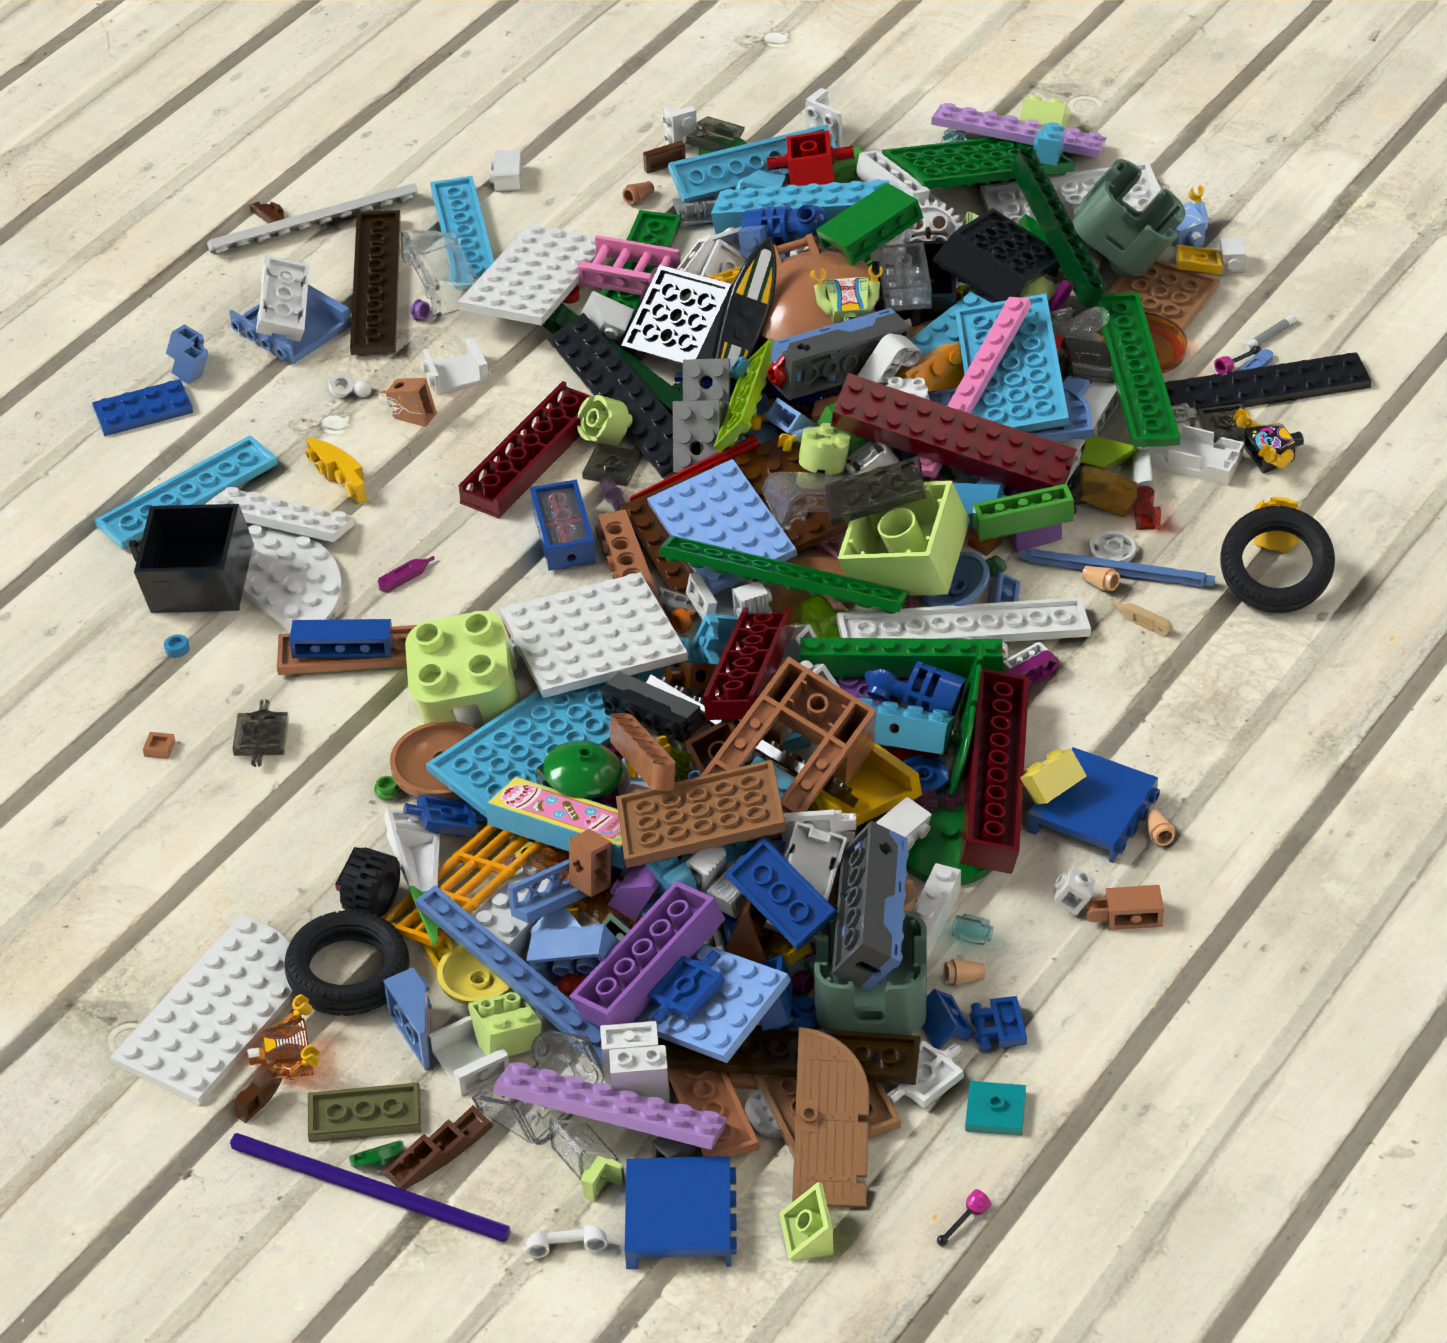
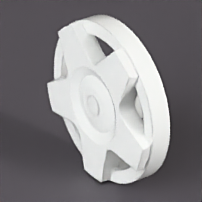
[1090,531,1136,562]

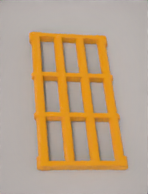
[382,823,548,947]

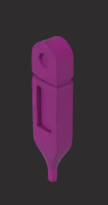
[378,556,435,592]

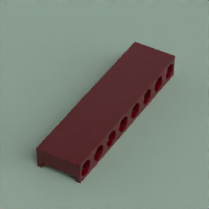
[458,381,599,519]
[703,606,795,720]

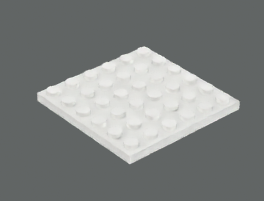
[500,572,688,698]

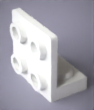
[805,88,842,148]

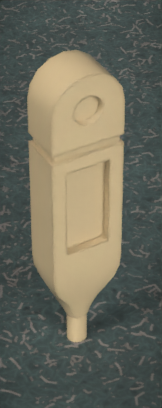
[1111,602,1173,636]

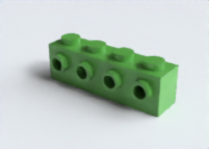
[973,484,1074,541]

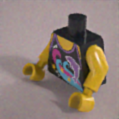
[1233,409,1304,474]

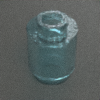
[952,914,994,946]

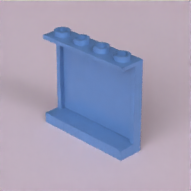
[229,281,351,365]

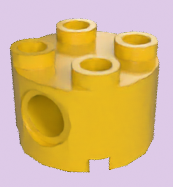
[1254,497,1302,554]

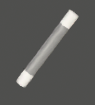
[1243,314,1297,352]

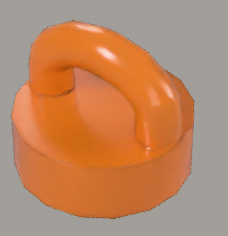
[670,608,695,634]

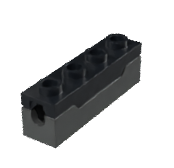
[600,671,703,743]

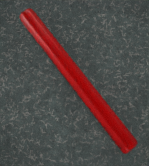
[630,435,760,501]

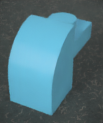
[645,857,697,896]

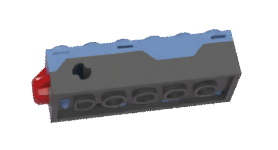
[768,308,911,400]
[832,821,909,991]

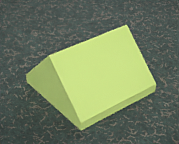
[779,1182,834,1261]

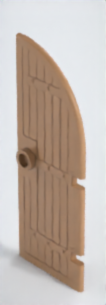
[792,1027,869,1208]

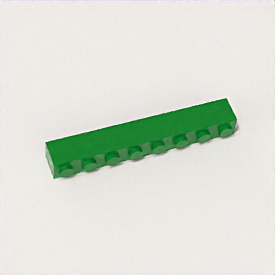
[799,637,1003,678]

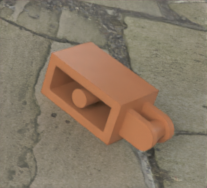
[1085,885,1164,930]

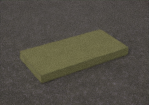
[308,1082,421,1142]

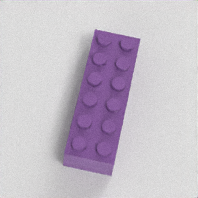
[569,881,725,1027]

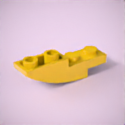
[305,437,367,504]

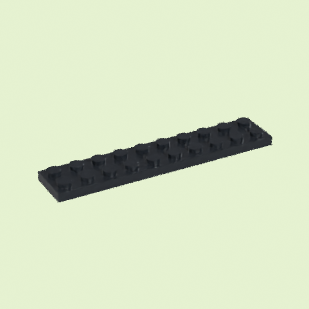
[547,313,700,478]
[1165,352,1372,419]

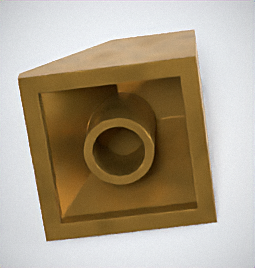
[1080,465,1137,517]

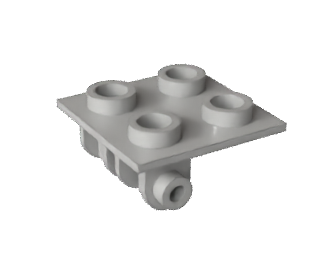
[672,196,717,226]

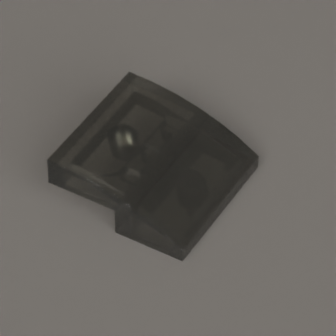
[685,116,745,152]
[1061,337,1115,384]

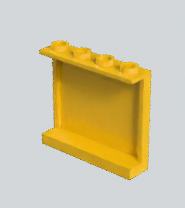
[786,743,922,826]

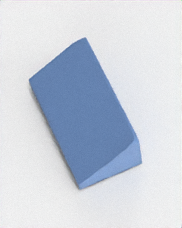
[987,571,1020,603]

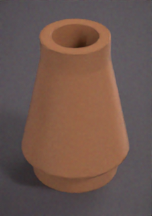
[622,181,654,205]

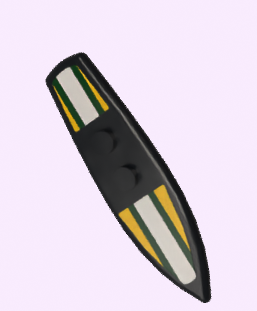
[714,237,777,384]

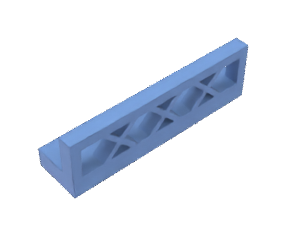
[507,859,612,923]

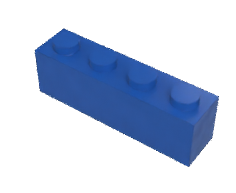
[289,619,394,658]

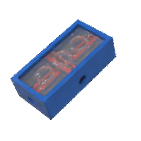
[530,479,596,571]

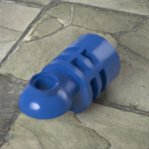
[742,204,828,246]
[865,661,967,716]

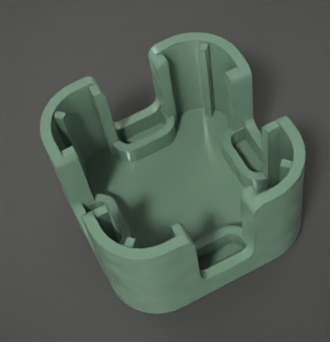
[1073,159,1186,278]
[814,911,927,1035]

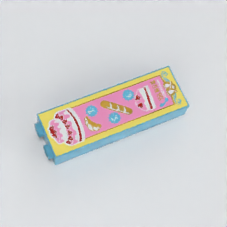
[485,776,626,869]

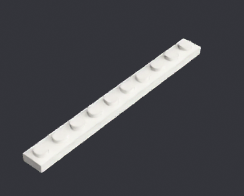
[207,183,418,253]

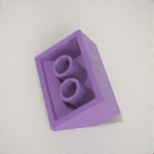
[608,864,659,922]

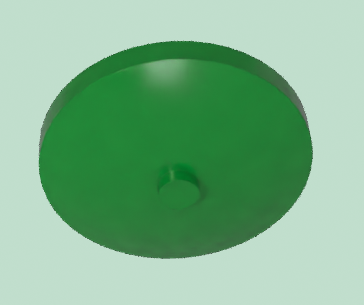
[906,803,992,885]

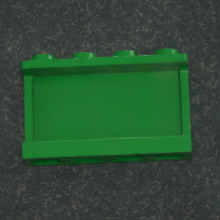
[816,183,924,266]

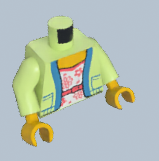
[810,265,883,323]

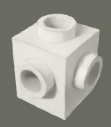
[1054,866,1095,915]

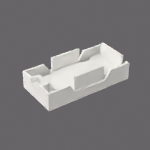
[256,255,310,342]
[1138,425,1244,486]
[763,821,847,944]

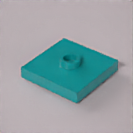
[965,1081,1026,1135]

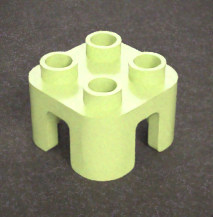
[405,611,521,724]

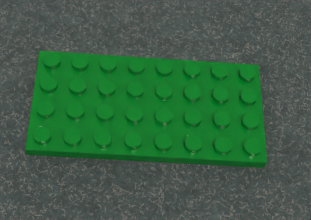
[882,137,1076,191]

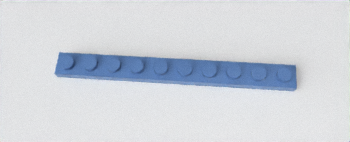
[415,885,604,1068]

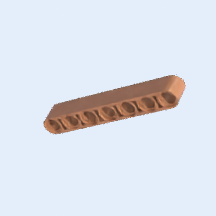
[610,713,675,791]

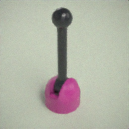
[1214,346,1262,374]
[937,1189,992,1247]

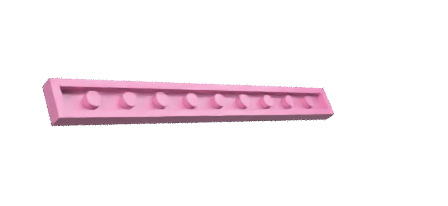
[912,297,1032,478]

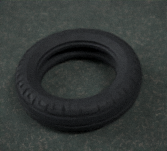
[1220,506,1335,613]
[284,910,410,1016]

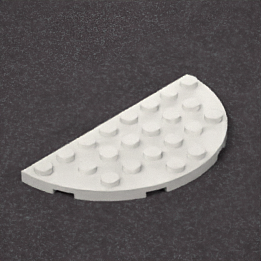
[242,525,342,632]

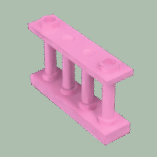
[578,235,681,295]

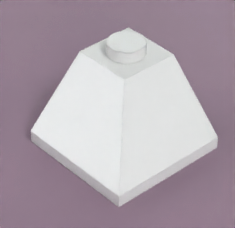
[580,291,634,341]

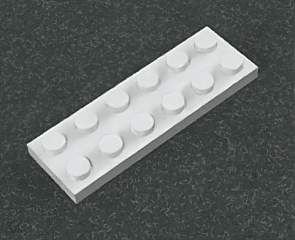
[205,487,355,542]

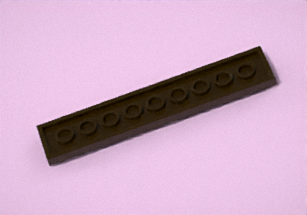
[350,210,401,355]
[646,675,859,808]
[658,1025,921,1085]

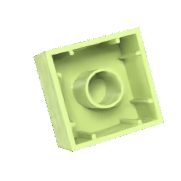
[838,481,970,596]

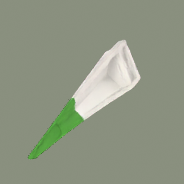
[384,809,440,946]

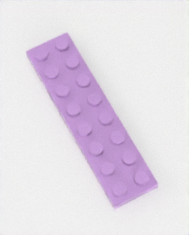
[931,103,1107,158]
[493,1062,727,1150]

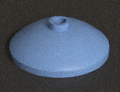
[920,552,990,607]

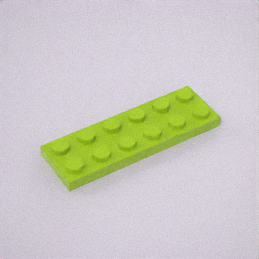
[714,338,774,453]

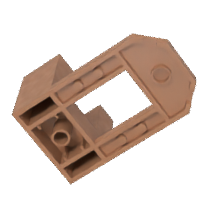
[701,656,876,843]

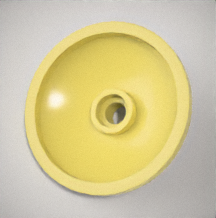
[437,944,512,1004]

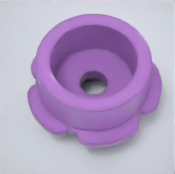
[410,299,431,321]

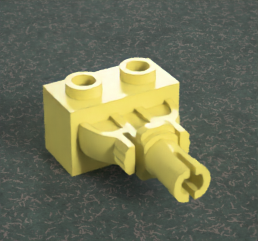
[1020,748,1087,805]

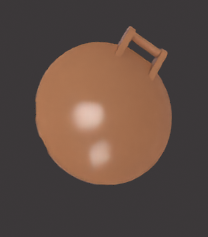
[761,233,880,341]

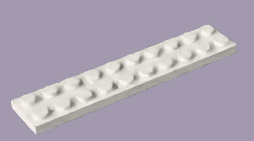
[837,597,1091,642]

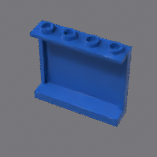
[1027,747,1160,863]
[624,1156,737,1269]

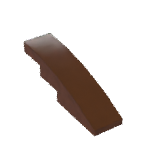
[382,1105,494,1190]

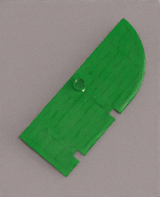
[946,644,985,803]

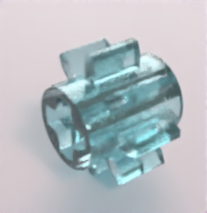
[941,128,968,143]

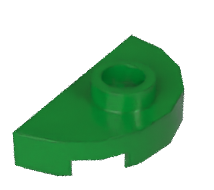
[349,1140,406,1167]

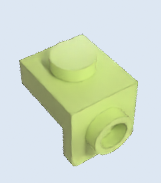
[581,1156,625,1202]

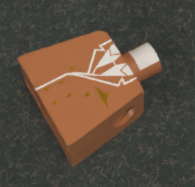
[379,378,437,427]

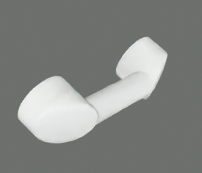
[526,1225,607,1259]

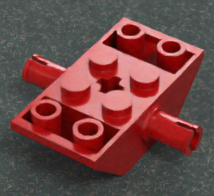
[767,130,855,186]

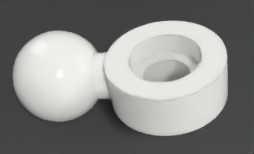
[329,373,372,398]

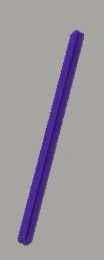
[230,1133,511,1242]

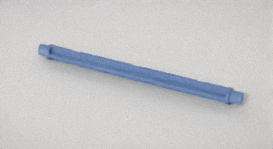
[1020,549,1215,587]

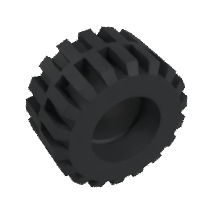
[340,847,400,917]

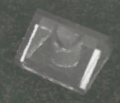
[548,1117,619,1181]

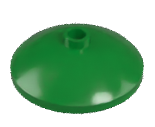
[543,740,623,799]

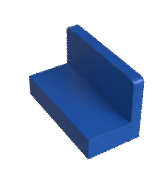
[922,988,974,1050]

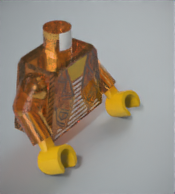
[247,994,320,1081]

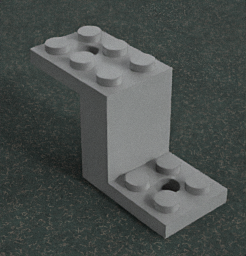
[673,358,731,473]

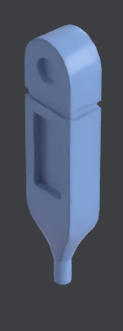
[1239,349,1273,371]

